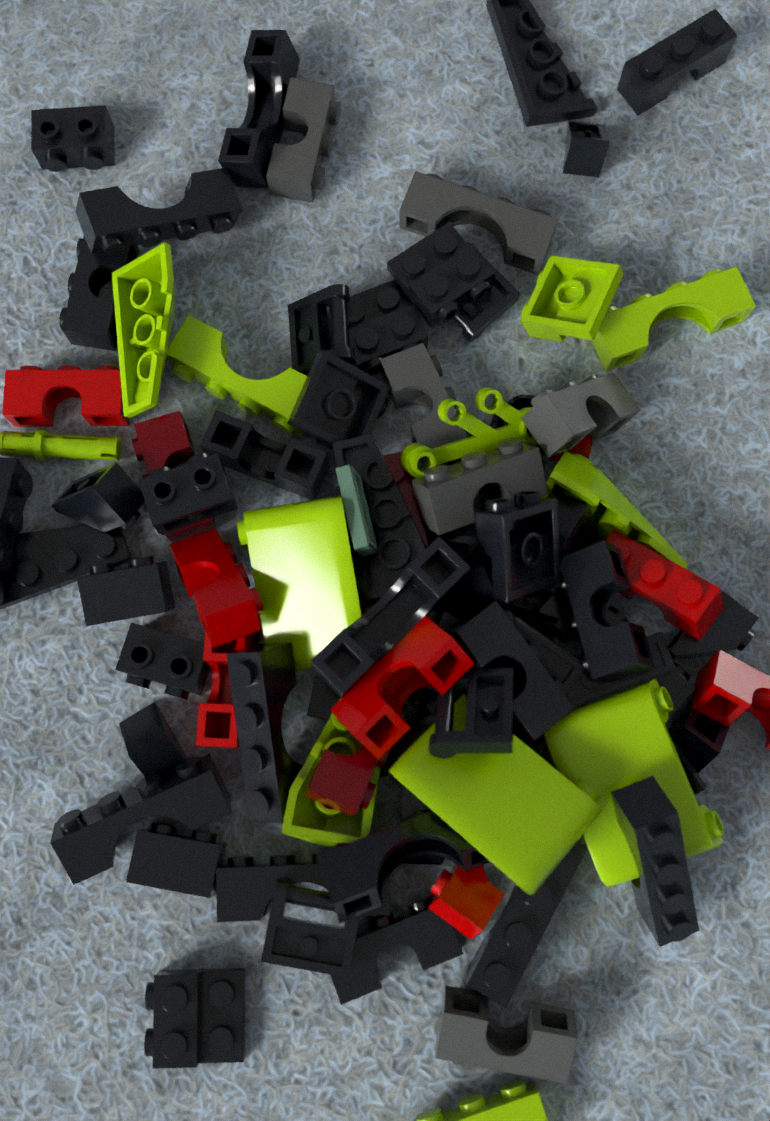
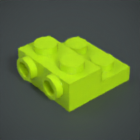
[520,255,624,343]

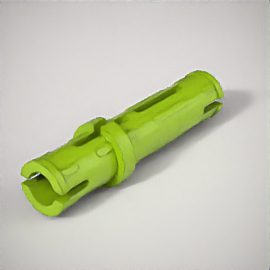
[0,429,122,461]

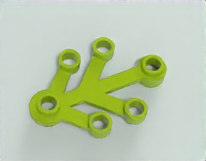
[400,387,538,499]

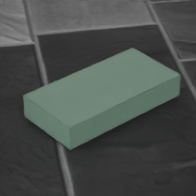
[335,465,378,557]

